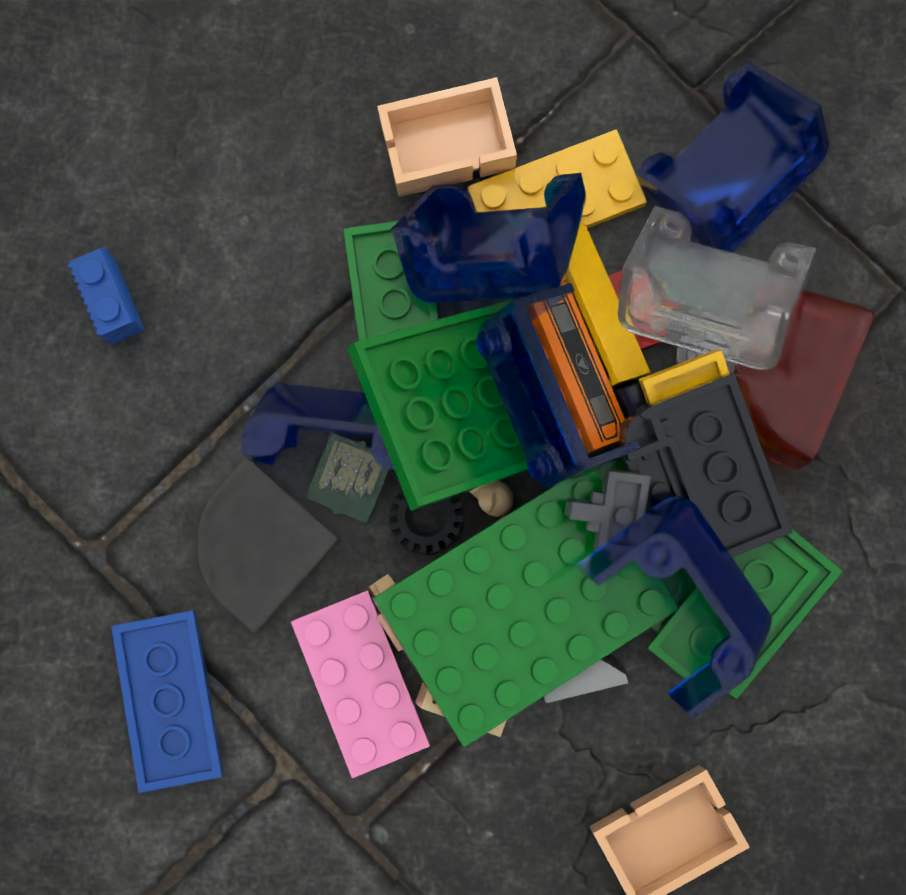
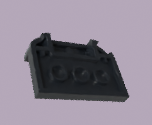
[619,372,793,568]

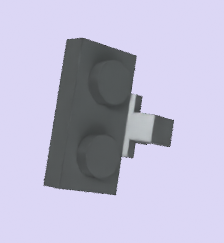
[564,469,651,561]

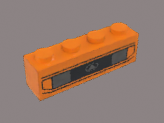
[507,282,625,461]

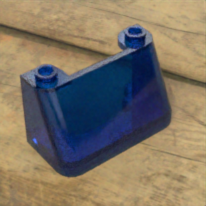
[635,61,829,258]
[391,173,586,303]
[240,384,398,480]

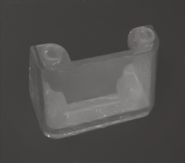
[617,206,816,370]

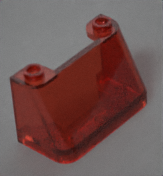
[733,281,874,471]

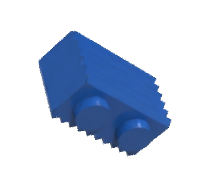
[67,247,145,344]

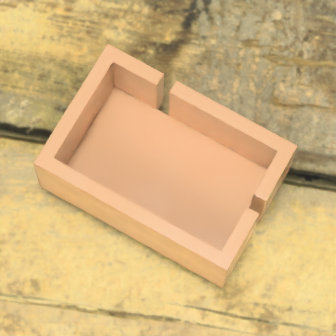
[377,77,517,197]
[589,765,750,895]

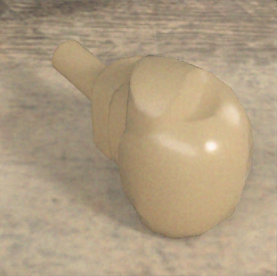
[468,481,513,517]

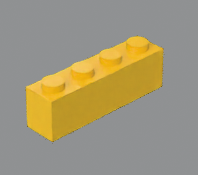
[527,224,651,391]

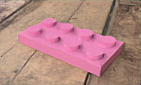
[291,590,430,778]

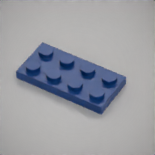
[111,610,224,793]

